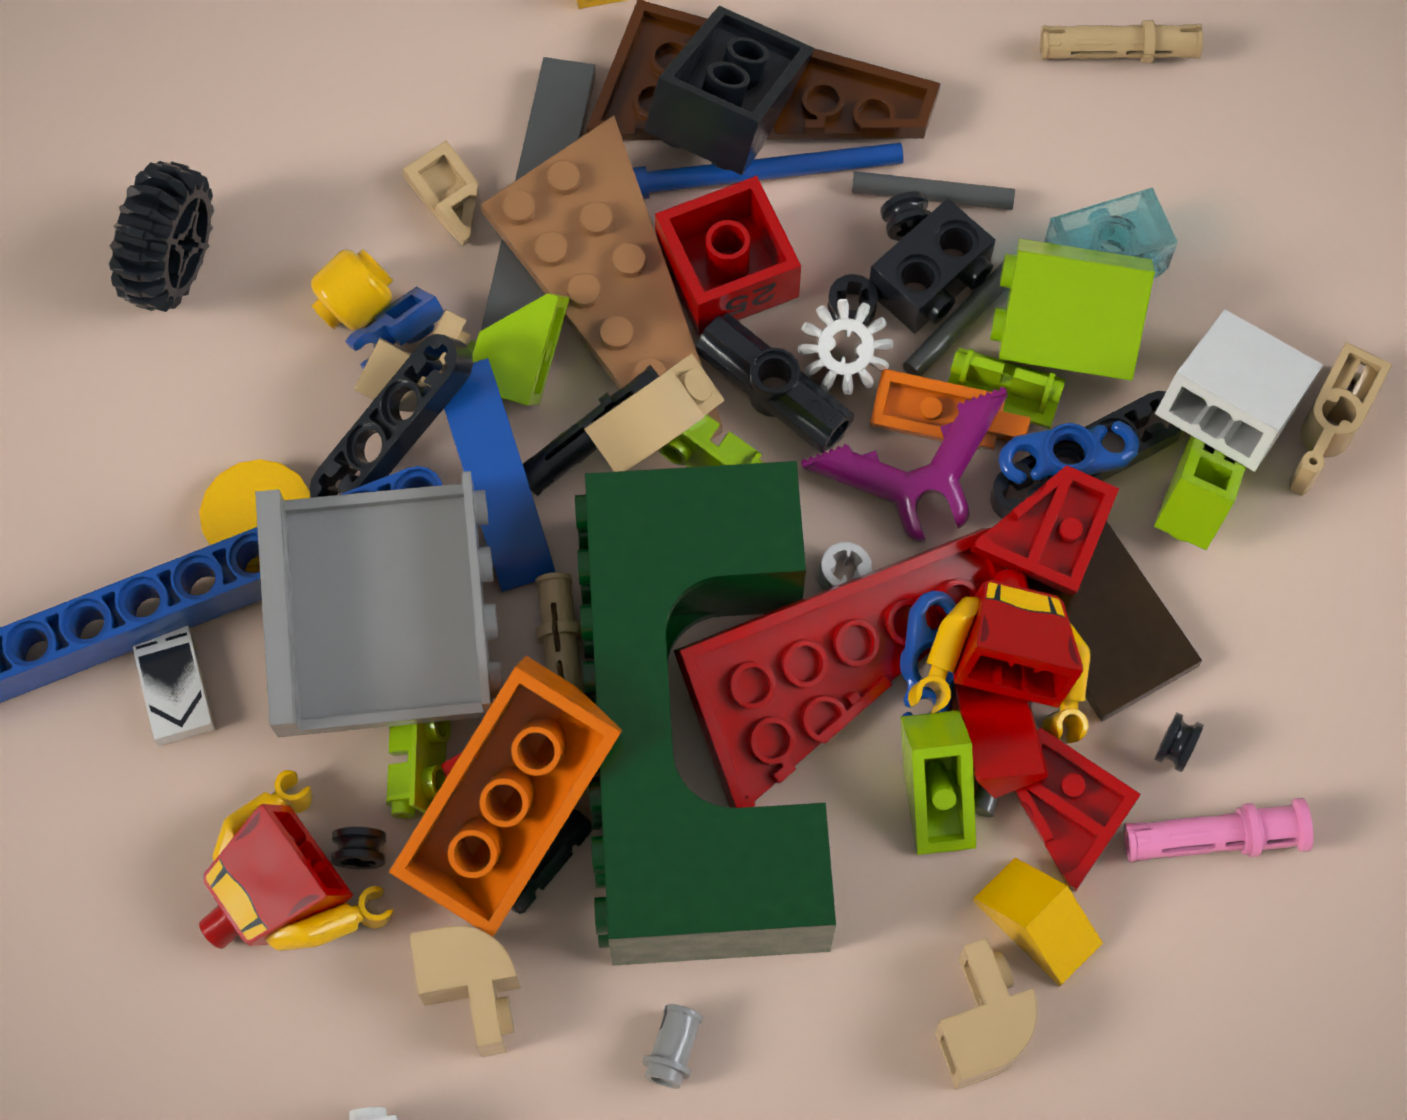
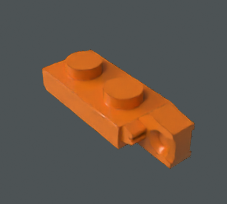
[870,369,1031,450]

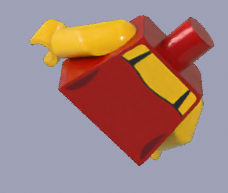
[908,569,1090,743]
[199,770,394,951]

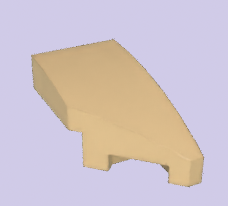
[402,140,479,246]

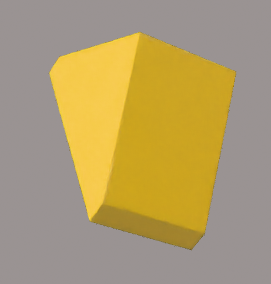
[973,857,1103,987]

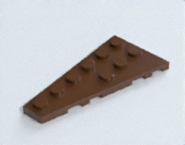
[586,0,941,140]

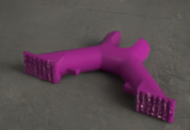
[801,387,1008,541]

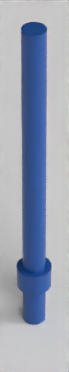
[633,143,904,199]

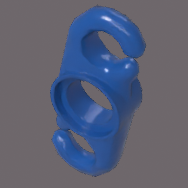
[998,421,1140,484]
[900,590,956,716]

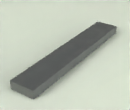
[481,57,596,331]

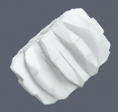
[797,299,893,394]

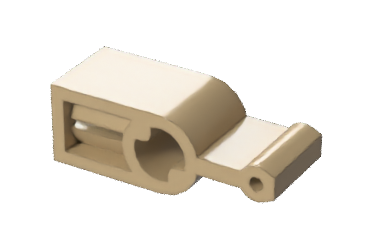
[1289,342,1392,496]

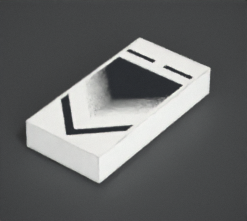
[133,626,216,746]

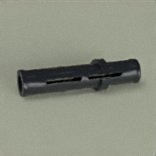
[523,365,659,497]

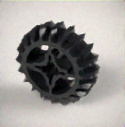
[109,161,215,312]

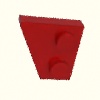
[970,465,1120,596]
[1013,727,1141,892]

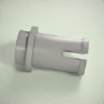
[642,1004,703,1089]

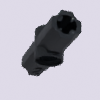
[695,313,854,454]

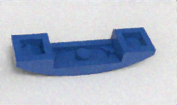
[444,358,556,592]

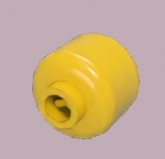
[311,249,394,331]

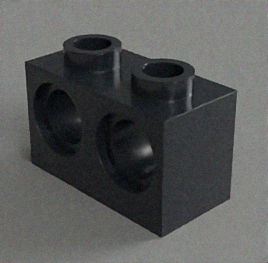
[869,198,996,334]

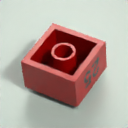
[655,176,802,336]

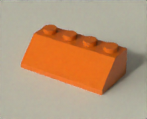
[389,656,622,937]

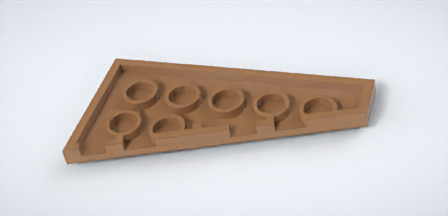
[481,116,723,441]

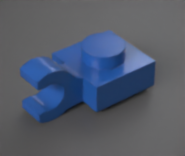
[345,286,444,369]

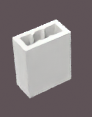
[1155,309,1323,472]

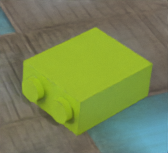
[990,238,1155,381]

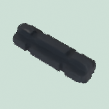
[511,809,592,914]

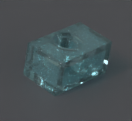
[1044,187,1178,278]

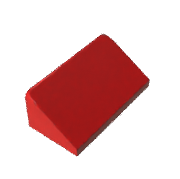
[955,684,1049,799]

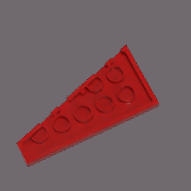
[673,528,1005,808]

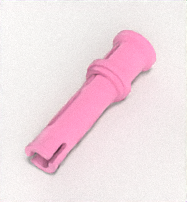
[1123,798,1313,862]

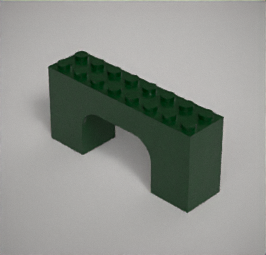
[575,461,836,966]

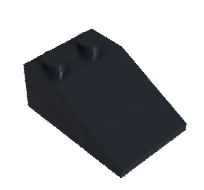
[644,6,815,175]

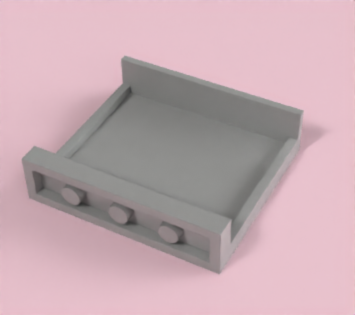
[255,471,503,738]

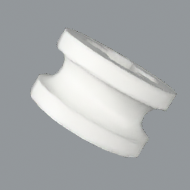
[818,542,872,591]

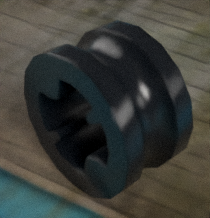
[880,191,931,241]
[827,274,878,326]
[1154,712,1204,772]
[331,827,387,869]

